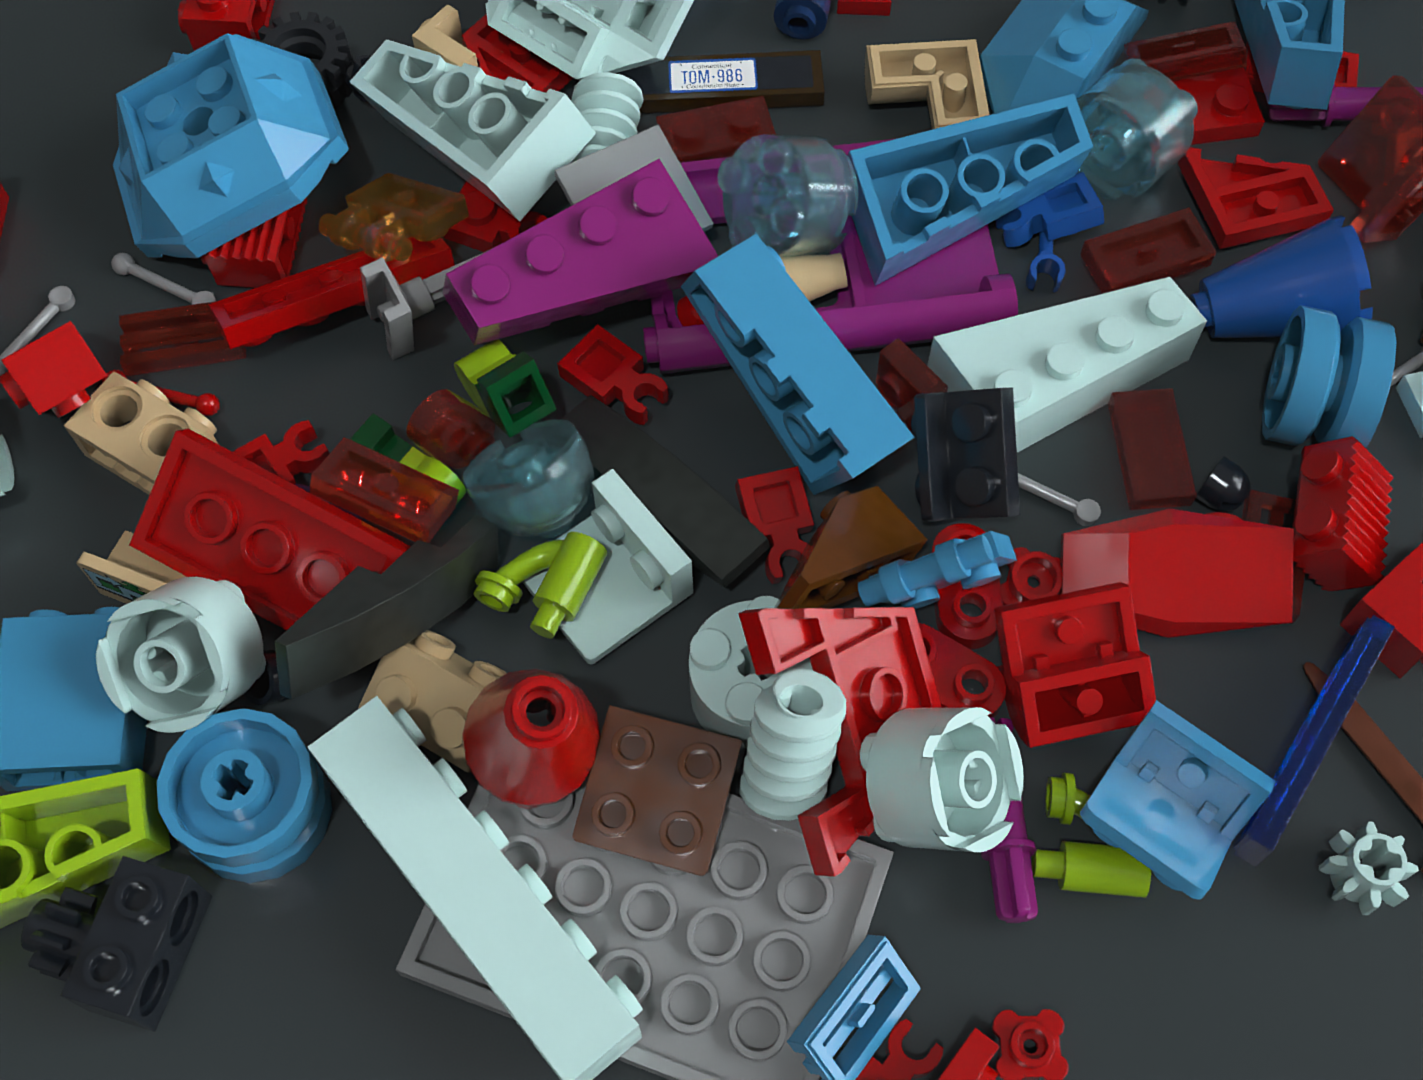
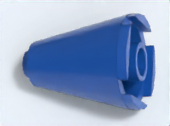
[1190,215,1373,338]

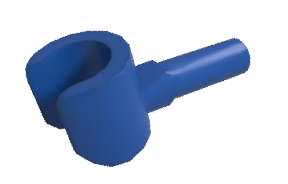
[1026,231,1066,292]

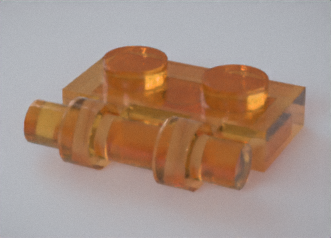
[319,173,469,262]

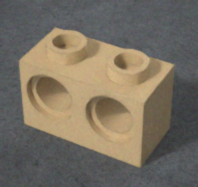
[64,371,218,495]

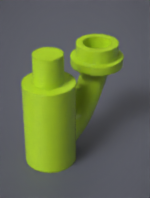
[474,532,608,639]
[1032,773,1151,898]

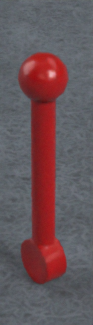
[102,370,220,416]

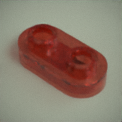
[406,389,495,469]

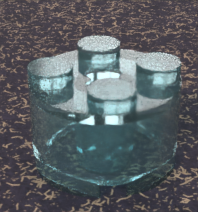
[1076,58,1198,200]
[718,134,859,257]

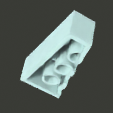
[350,39,596,221]
[925,277,1207,452]

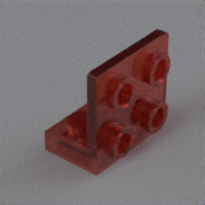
[1318,75,1423,243]

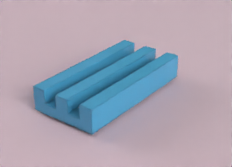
[787,935,921,1080]

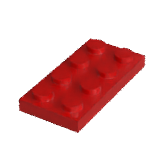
[129,428,411,630]

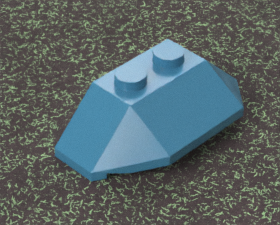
[980,0,1149,114]

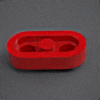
[931,523,1003,650]
[919,623,1006,718]

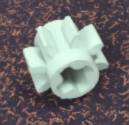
[1319,821,1419,915]

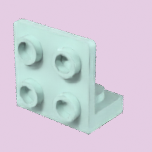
[522,469,693,664]

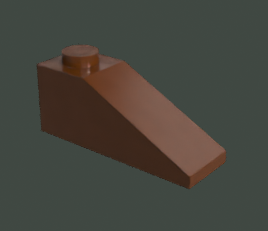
[774,486,928,609]

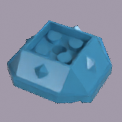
[113,33,349,258]

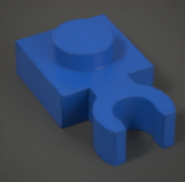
[994,172,1104,247]

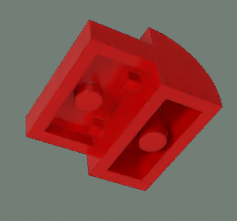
[994,582,1156,748]

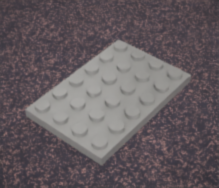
[396,723,894,1080]

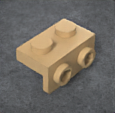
[358,630,507,773]

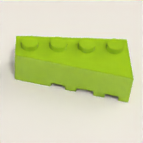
[0,768,171,929]

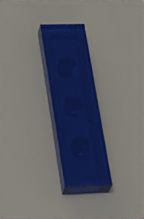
[1234,615,1395,867]

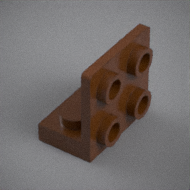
[572,705,746,876]

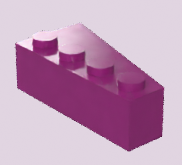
[443,159,718,345]

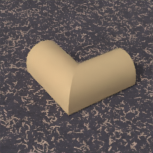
[865,39,989,130]

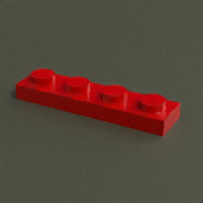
[208,227,455,349]

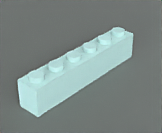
[307,696,643,1080]

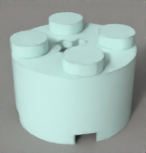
[96,577,266,733]
[689,596,813,748]
[860,707,1024,852]

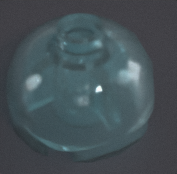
[463,420,594,538]

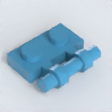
[858,531,1017,609]

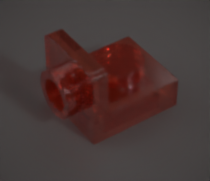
[876,338,948,449]

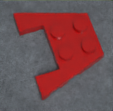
[738,607,942,877]

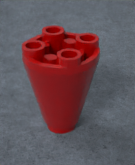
[462,669,601,809]

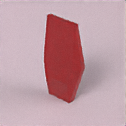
[1060,509,1294,638]

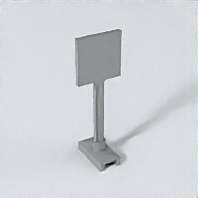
[360,125,714,360]

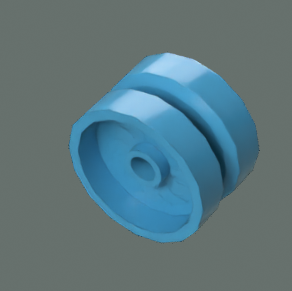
[1262,305,1397,448]
[157,708,333,883]

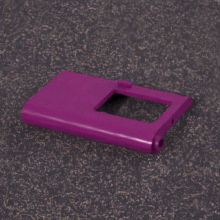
[643,139,1018,374]

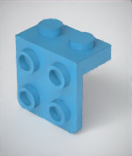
[1080,700,1276,899]

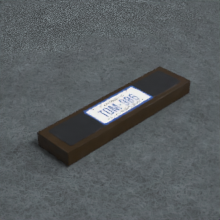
[615,50,825,113]

